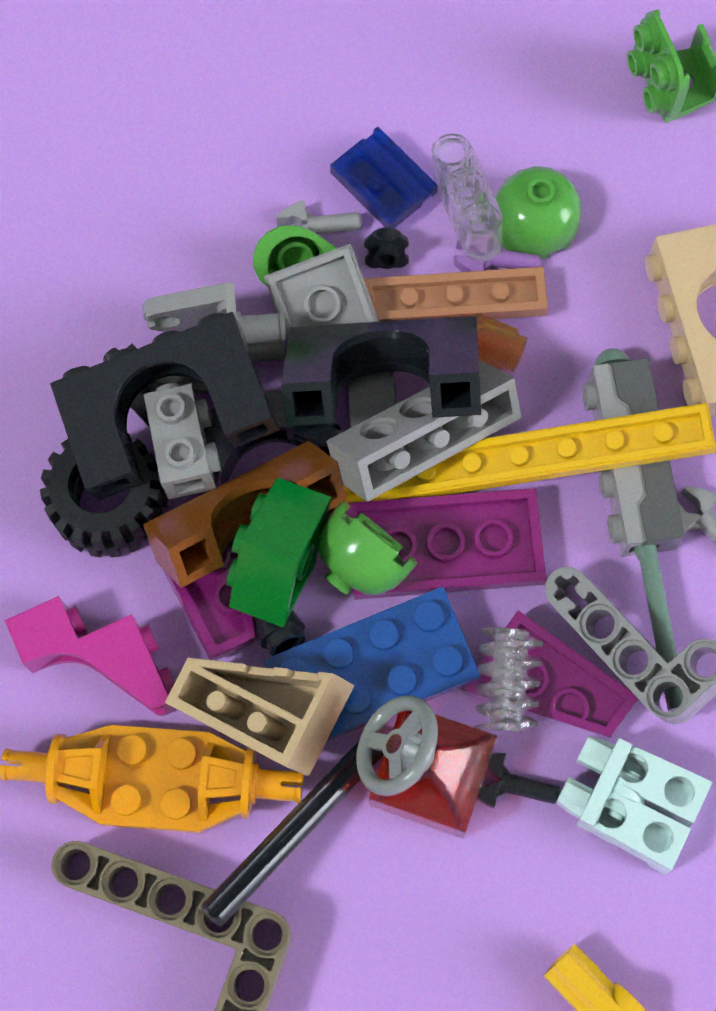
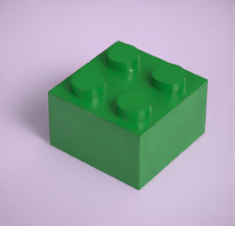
[226,477,332,628]

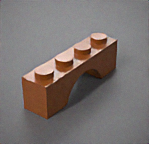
[143,441,347,588]

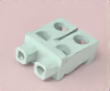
[556,736,713,875]

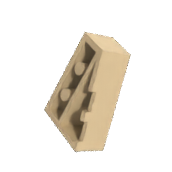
[165,658,354,776]

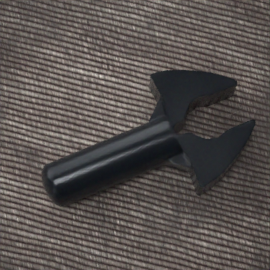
[465,753,560,808]

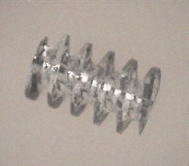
[475,627,543,732]

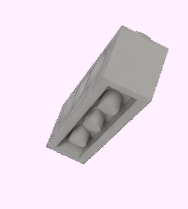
[327,360,522,502]

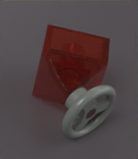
[356,695,497,839]

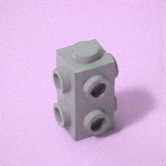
[144,383,221,499]

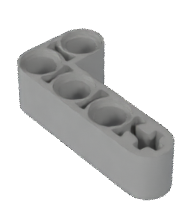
[545,566,716,725]

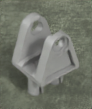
[142,282,285,394]

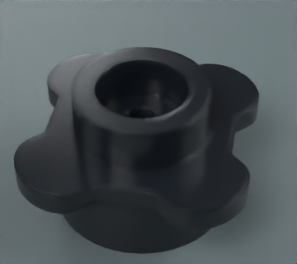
[364,227,409,269]

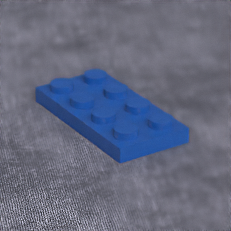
[264,586,481,742]

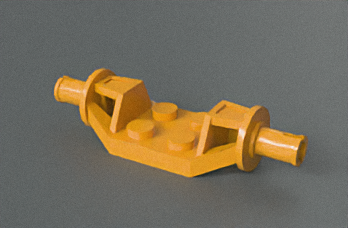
[0,725,304,834]

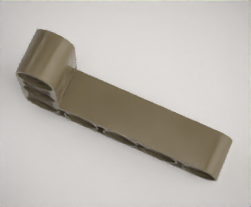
[51,841,293,1011]

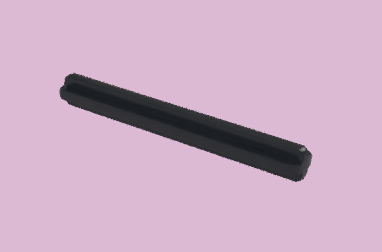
[202,741,384,926]

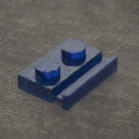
[330,126,438,228]

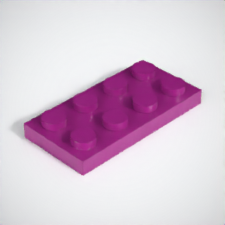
[347,488,546,600]

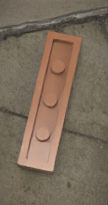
[364,267,548,321]

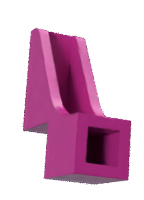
[5,596,176,716]

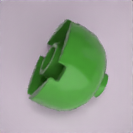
[491,166,581,259]
[318,501,418,595]

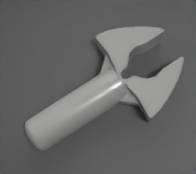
[276,200,362,234]
[678,486,716,543]

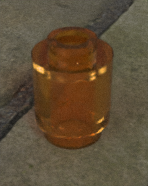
[477,313,528,372]

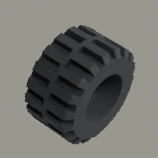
[40,433,168,558]

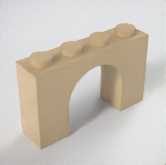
[645,224,716,418]

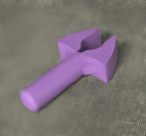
[454,230,541,272]

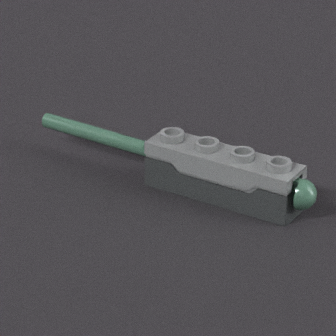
[582,348,685,711]

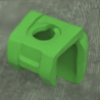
[627,9,716,123]

